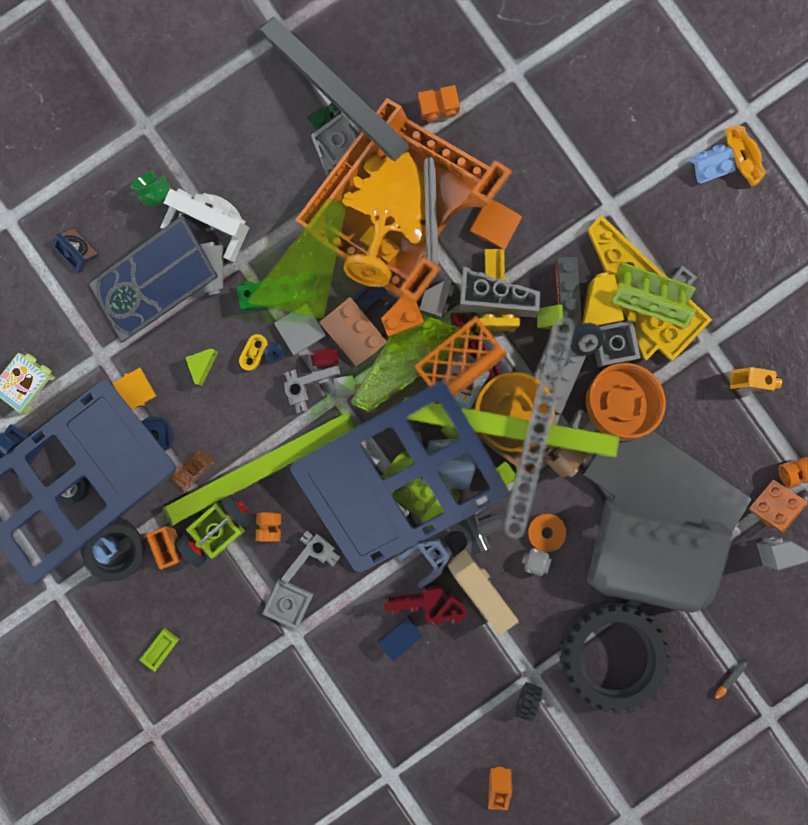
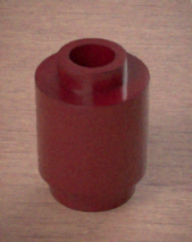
[311,347,339,369]

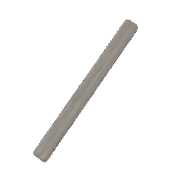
[424,158,438,265]

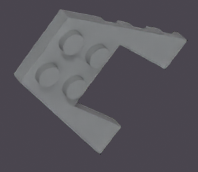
[311,113,362,177]

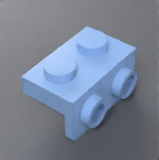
[689,144,736,184]

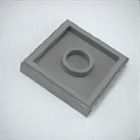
[274,303,326,356]
[262,578,314,630]

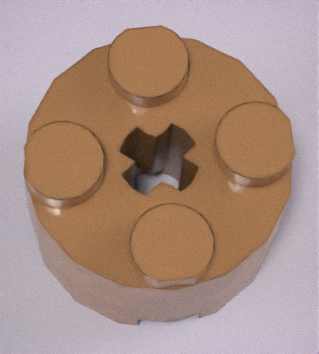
[544,446,591,478]

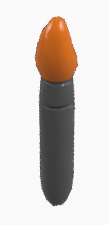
[715,661,747,699]

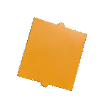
[113,367,157,410]

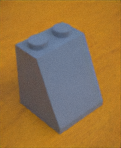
[422,438,475,491]

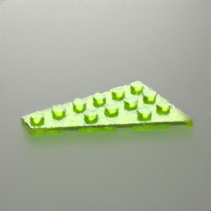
[249,199,346,319]
[351,314,474,412]

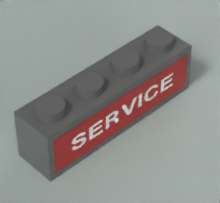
[554,257,581,334]

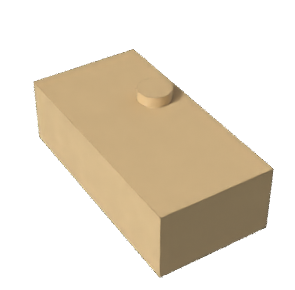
[446,550,519,635]

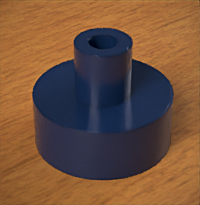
[264,342,285,363]

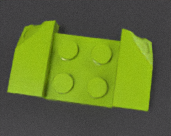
[381,451,460,529]

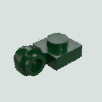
[307,102,342,131]

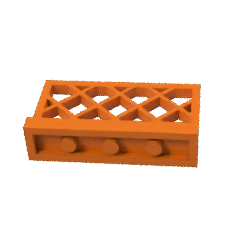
[414,316,507,397]

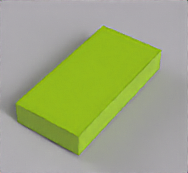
[139,628,180,672]

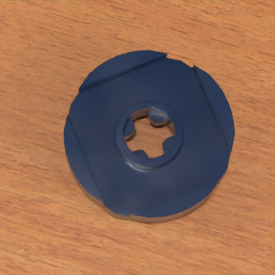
[142,417,174,452]

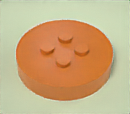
[586,363,666,441]

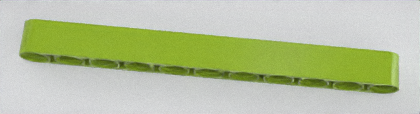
[404,397,620,457]
[163,412,356,526]

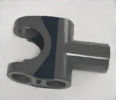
[443,513,504,557]

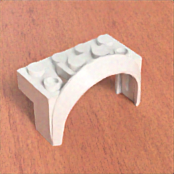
[160,188,249,262]

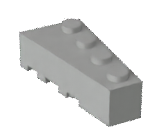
[459,267,540,318]

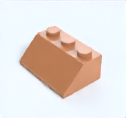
[319,297,387,366]

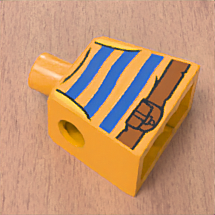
[730,367,782,392]

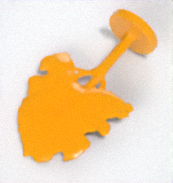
[342,152,426,287]

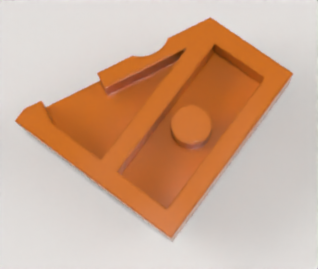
[381,298,424,338]

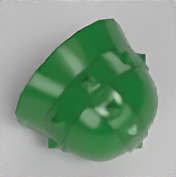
[130,170,172,207]

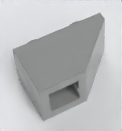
[419,278,454,319]

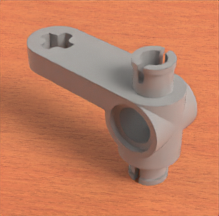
[284,366,341,414]
[281,530,340,584]

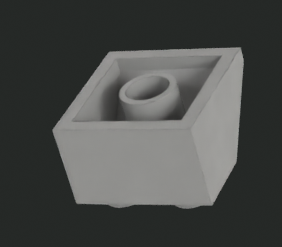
[757,536,808,570]

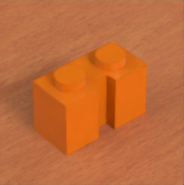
[418,85,460,122]

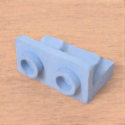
[93,534,121,564]

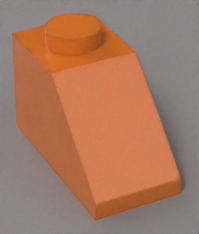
[488,767,512,810]

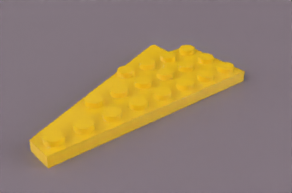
[587,215,712,361]

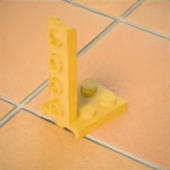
[476,249,519,332]

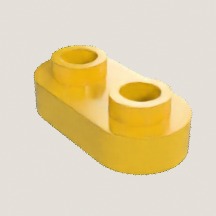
[239,334,268,371]

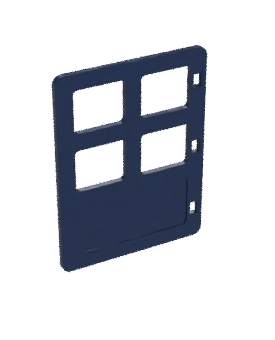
[0,380,176,586]
[290,382,508,572]

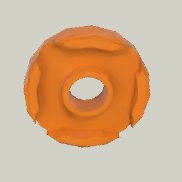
[527,514,566,552]

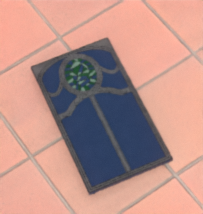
[88,215,219,343]

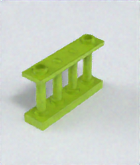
[612,262,696,328]

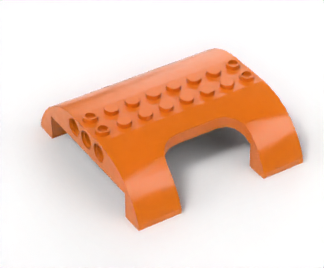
[295,98,512,303]

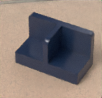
[378,615,422,661]

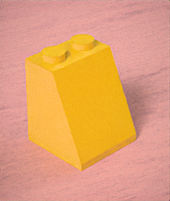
[581,272,624,327]

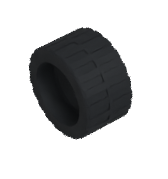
[80,517,145,582]

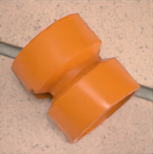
[778,457,808,488]
[255,512,281,542]

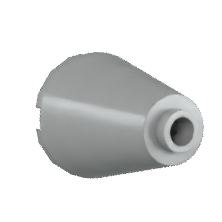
[200,241,223,295]

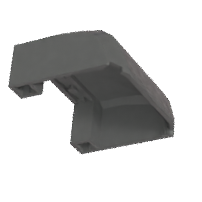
[587,499,733,613]

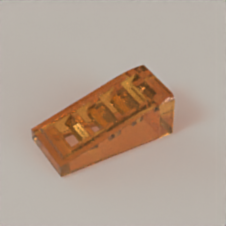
[172,450,215,491]

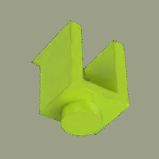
[497,461,516,485]

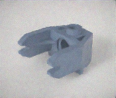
[397,537,452,588]

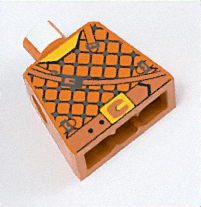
[146,527,183,570]

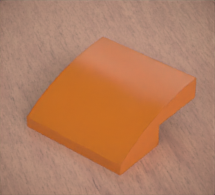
[469,200,522,250]

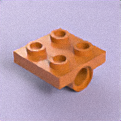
[749,479,808,534]

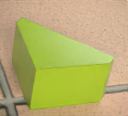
[537,305,563,330]
[186,348,218,386]

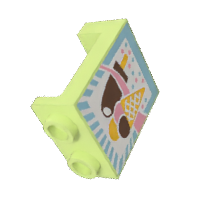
[0,353,55,414]

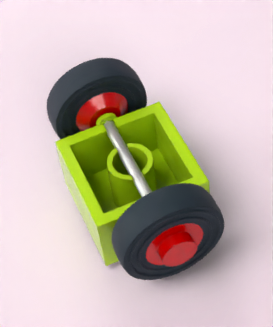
[175,495,252,568]

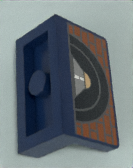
[51,228,99,273]

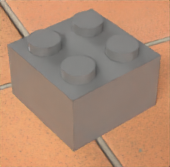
[594,320,640,368]

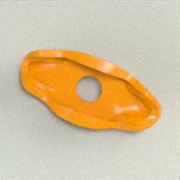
[724,126,766,187]

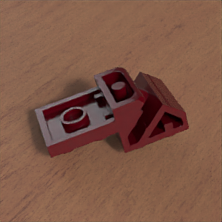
[384,584,466,625]

